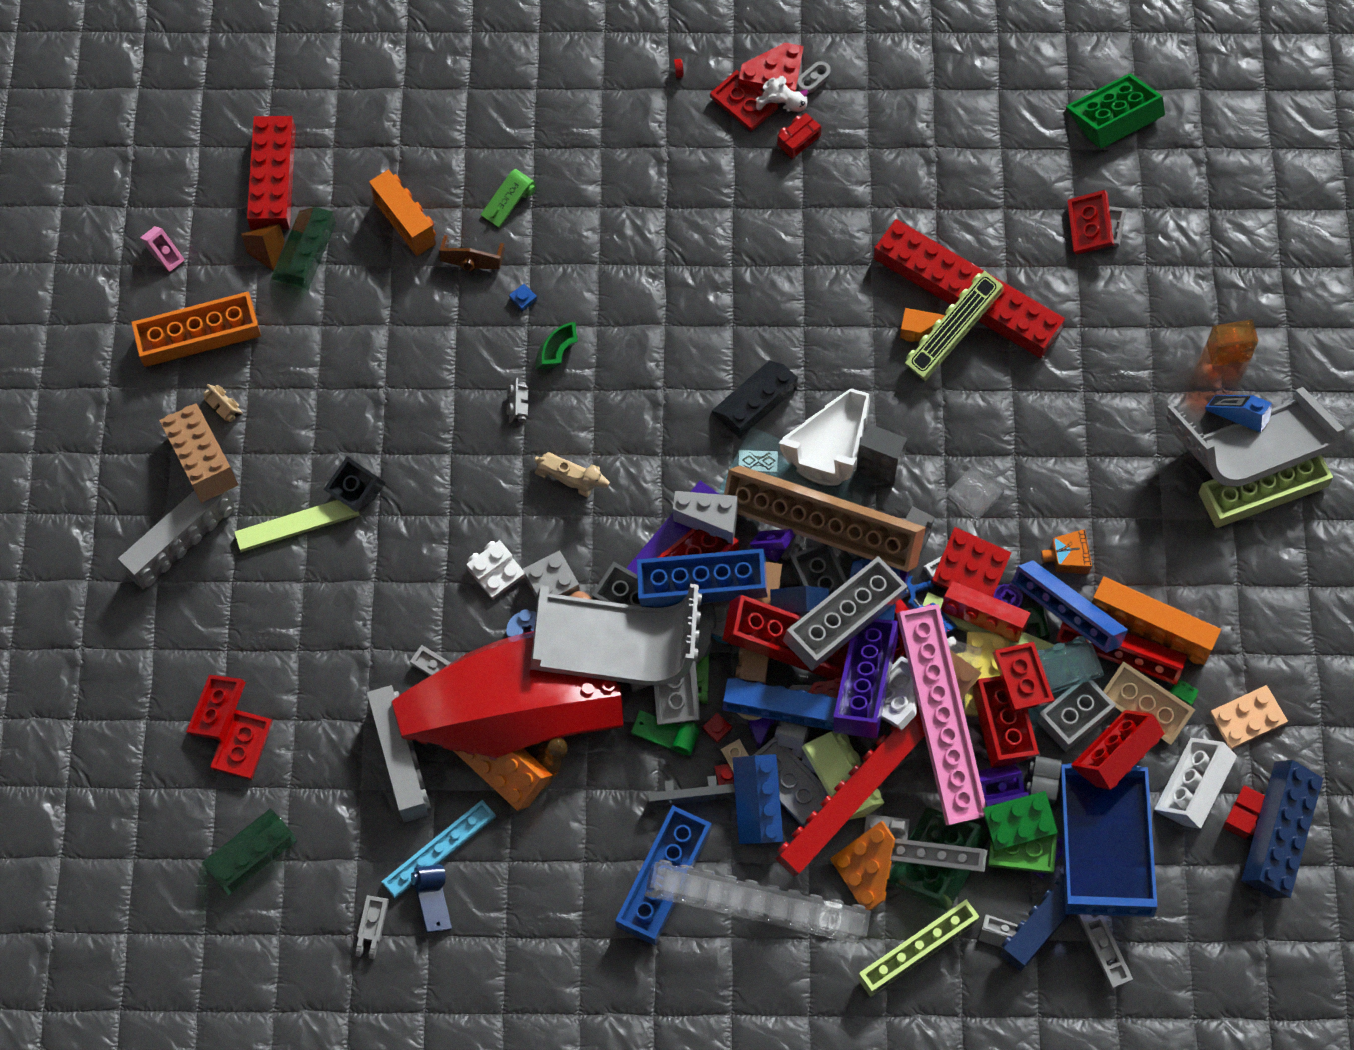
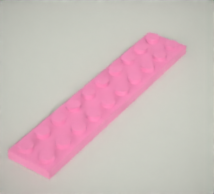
[897,604,986,825]

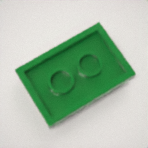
[982,791,1058,851]

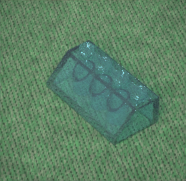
[1037,636,1104,693]

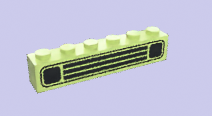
[905,270,1004,381]
[858,899,979,997]

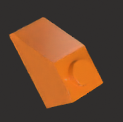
[900,308,945,342]

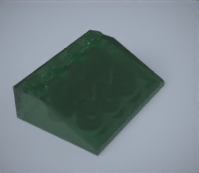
[887,807,989,911]

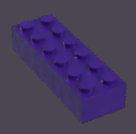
[833,618,898,738]

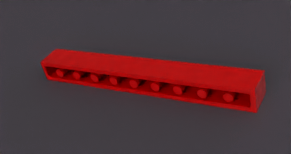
[775,704,925,877]

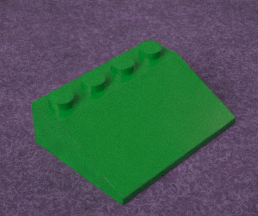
[1066,73,1165,149]

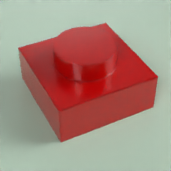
[702,713,732,744]
[714,763,734,785]

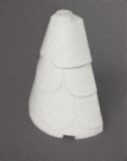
[779,389,870,485]

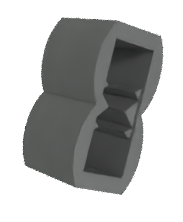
[1026,756,1062,805]

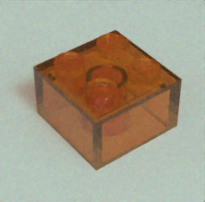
[1206,320,1258,366]

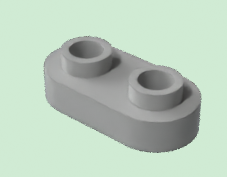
[798,61,831,93]

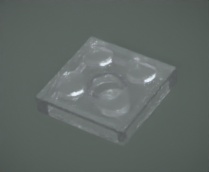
[946,465,1004,521]

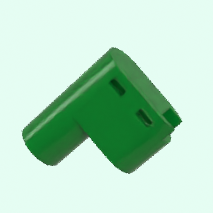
[1169,679,1199,706]

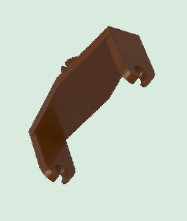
[439,235,505,271]

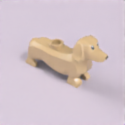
[535,452,610,498]

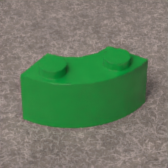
[536,322,578,369]

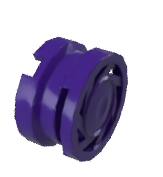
[993,583,1023,608]

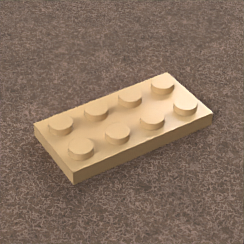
[1103,662,1195,745]

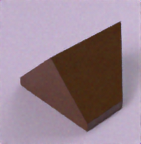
[241,223,285,271]

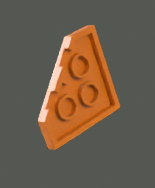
[830,821,895,913]

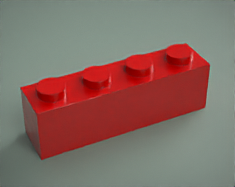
[941,581,1031,643]

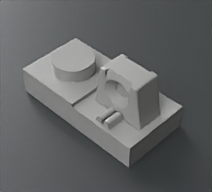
[864,814,910,840]

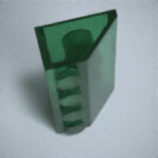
[271,206,336,289]
[202,808,297,896]

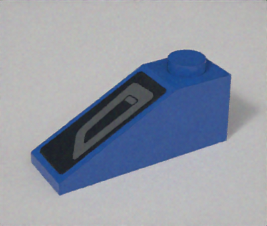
[1205,395,1272,433]

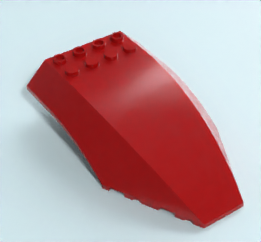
[391,631,623,761]

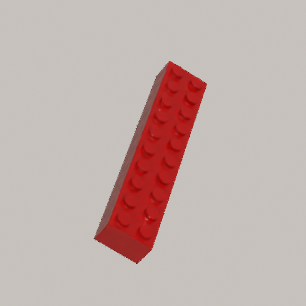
[873,219,1065,359]

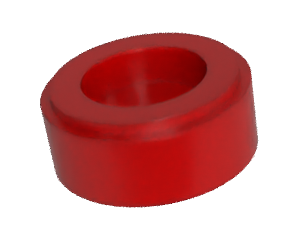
[674,58,684,79]

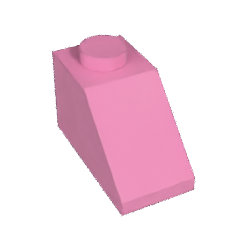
[140,226,185,272]

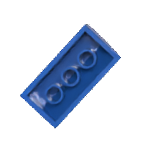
[732,754,783,844]

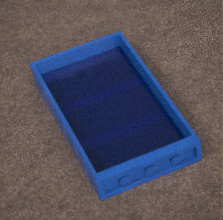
[1059,763,1157,917]

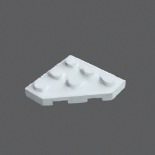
[881,656,917,730]

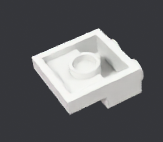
[467,540,524,600]

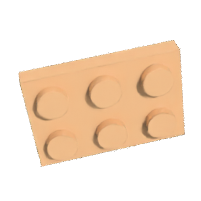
[1210,685,1288,750]

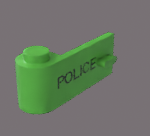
[480,169,536,228]

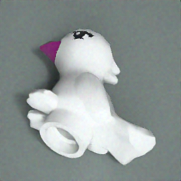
[756,76,808,112]

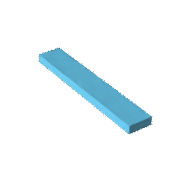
[381,800,496,900]

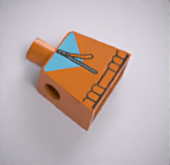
[1041,529,1092,574]

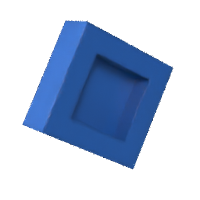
[509,284,537,312]

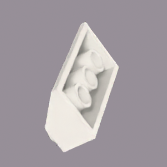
[1154,738,1237,829]

